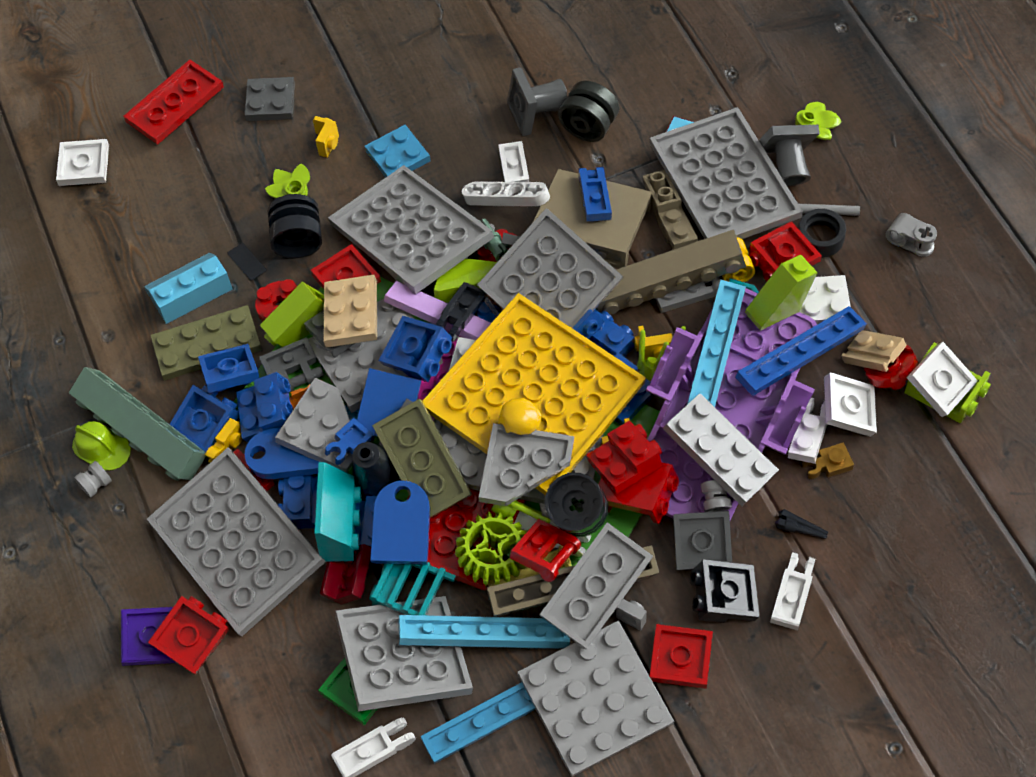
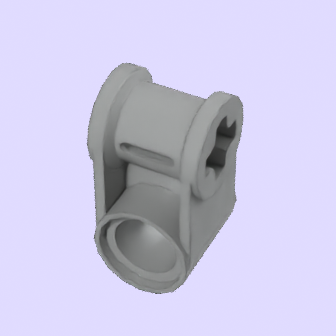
[885,213,937,257]

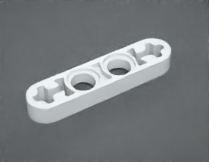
[462,182,550,206]

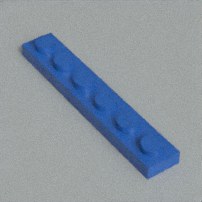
[735,306,867,396]

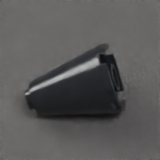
[352,442,401,498]

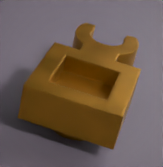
[802,442,854,479]

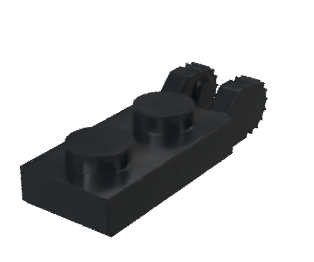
[436,282,487,342]

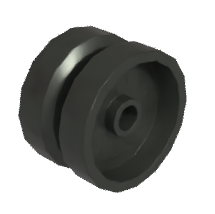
[558,80,620,142]

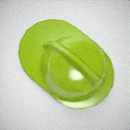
[72,421,131,470]

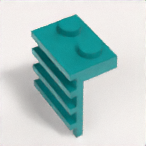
[369,562,456,616]

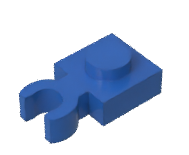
[325,418,373,465]

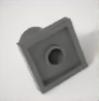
[507,67,568,136]
[759,124,820,186]

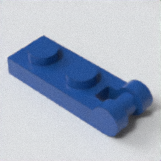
[578,167,612,221]

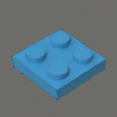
[365,125,430,178]

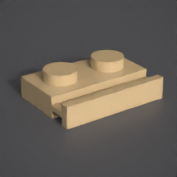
[841,330,907,372]

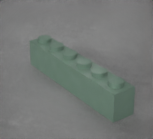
[69,367,206,481]

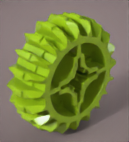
[455,512,527,586]

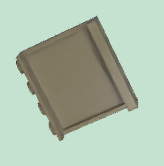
[533,169,652,269]

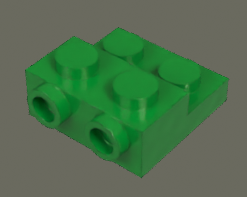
[318,658,378,725]

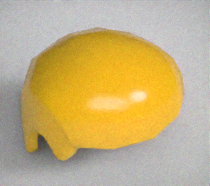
[498,398,541,435]

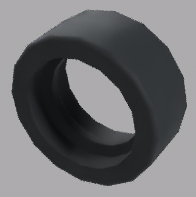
[798,209,846,257]

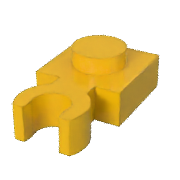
[205,418,242,463]

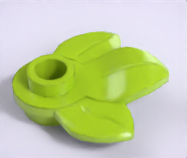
[795,102,841,140]
[265,164,310,199]

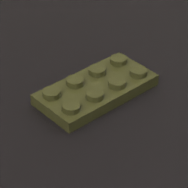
[151,305,262,381]
[372,399,472,519]

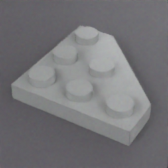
[275,378,353,473]
[479,423,575,506]

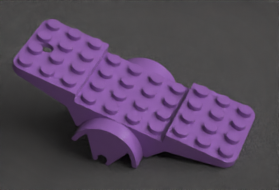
[646,288,817,520]

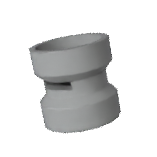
[74,461,112,498]
[701,480,732,512]

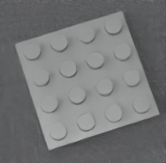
[477,208,624,328]
[308,299,443,413]
[335,596,473,711]
[517,621,674,777]

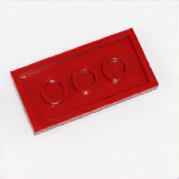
[123,60,224,145]

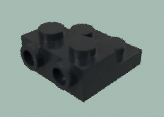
[690,559,759,623]

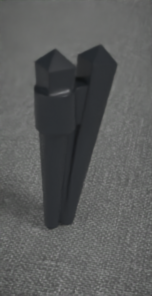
[775,509,828,539]

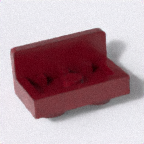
[320,544,371,605]

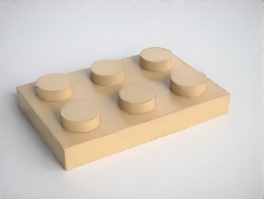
[324,275,377,347]

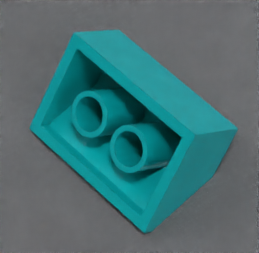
[315,462,361,562]

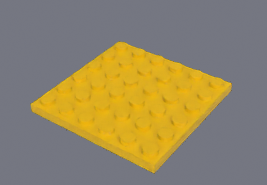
[423,293,646,495]

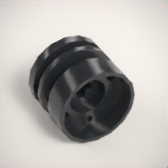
[267,194,322,259]
[545,473,608,537]

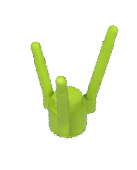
[636,326,686,382]
[491,500,551,524]

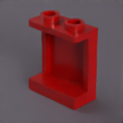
[598,462,679,524]

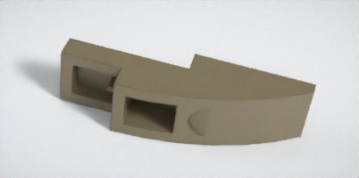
[642,170,698,250]

